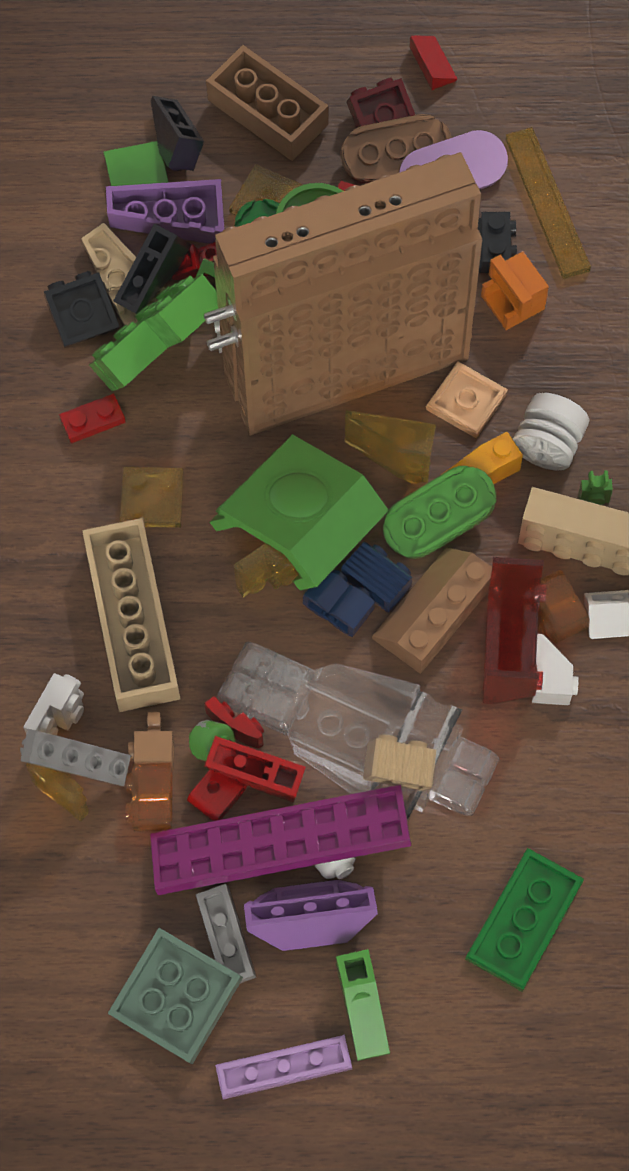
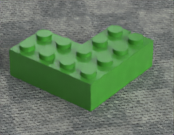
[89,274,218,391]

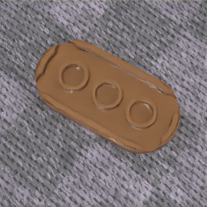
[341,114,452,183]

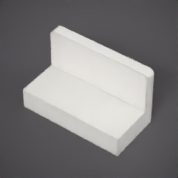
[584,590,629,639]

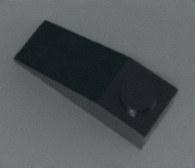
[151,96,204,171]
[113,224,192,314]

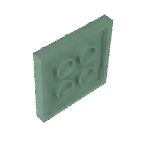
[108,928,243,1064]

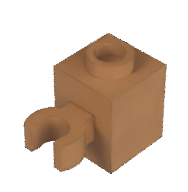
[128,712,174,771]

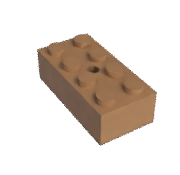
[206,45,329,161]

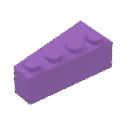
[106,179,224,244]

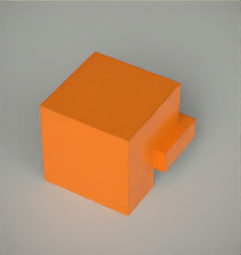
[481,251,549,330]

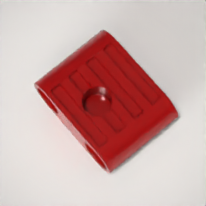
[187,769,248,821]

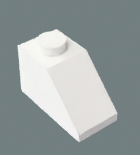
[532,634,578,705]

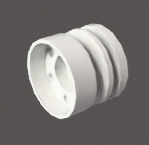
[513,393,590,470]

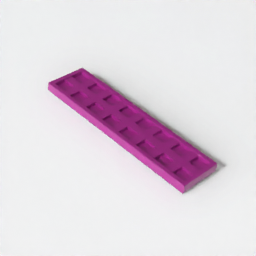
[150,785,412,895]

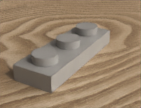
[196,884,256,983]

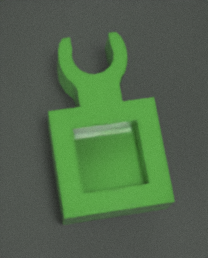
[579,470,613,505]

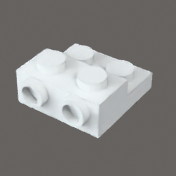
[24,673,84,736]

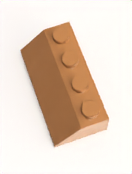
[372,547,497,674]

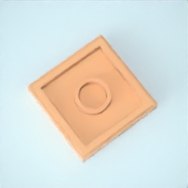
[426,361,508,438]

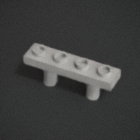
[20,729,131,786]

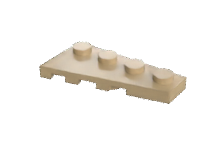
[81,223,165,326]

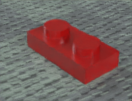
[59,393,126,444]

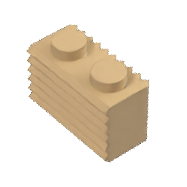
[363,735,437,791]

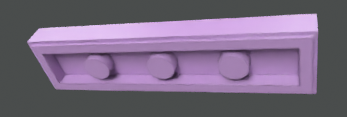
[215,1035,352,1099]

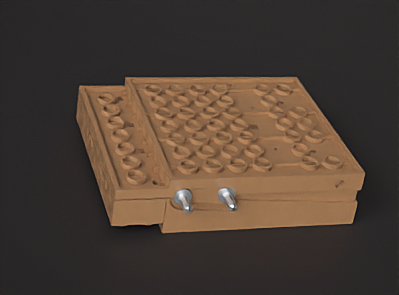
[204,152,482,436]

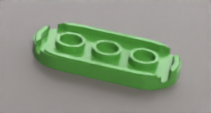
[383,466,496,559]

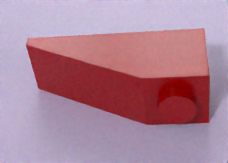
[204,736,306,803]

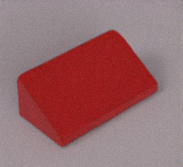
[410,35,457,90]

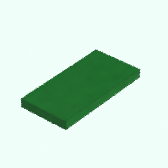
[465,848,584,992]

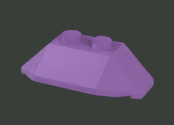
[244,880,378,951]

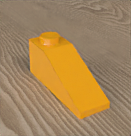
[441,432,523,484]

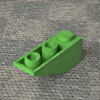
[336,949,390,1061]

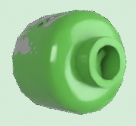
[189,720,236,761]

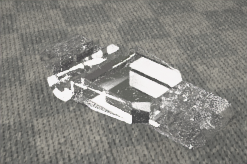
[217,642,500,820]

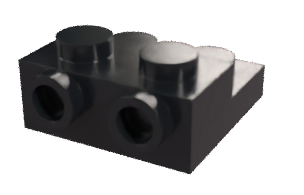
[478,212,517,273]
[44,271,119,348]

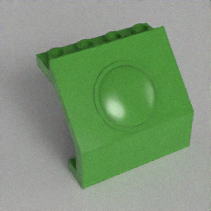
[209,434,389,590]

